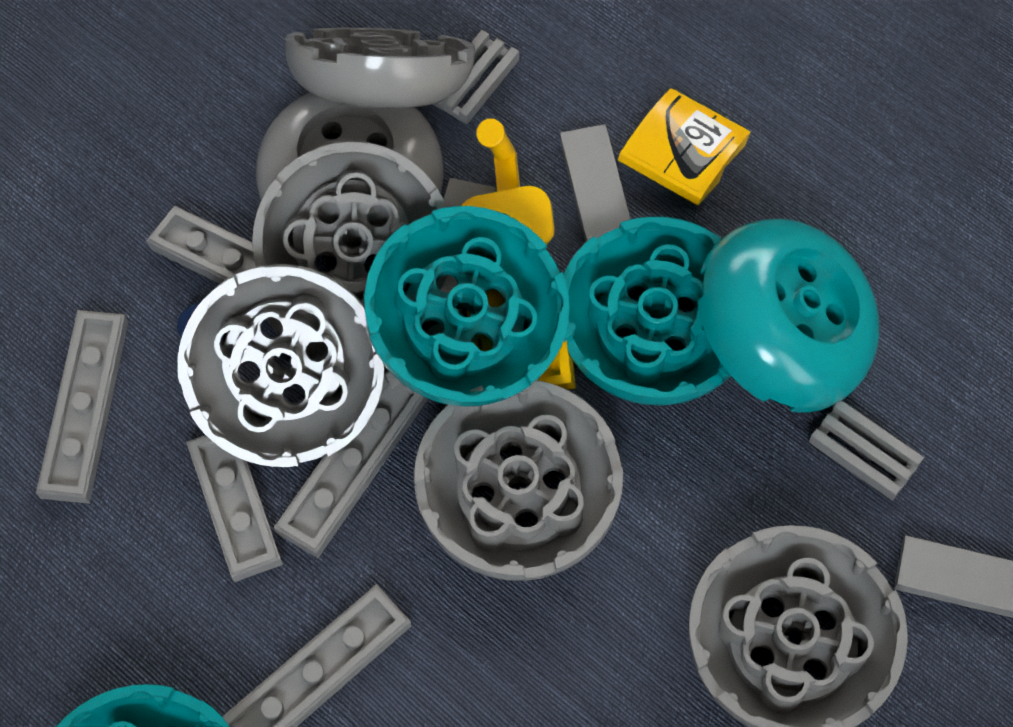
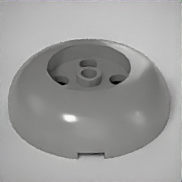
[285,28,475,108]
[256,92,444,257]
[252,141,447,305]
[178,264,384,467]
[414,379,623,581]
[688,525,908,727]

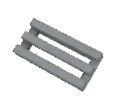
[433,30,519,124]
[809,400,924,501]

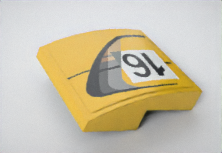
[618,88,751,205]

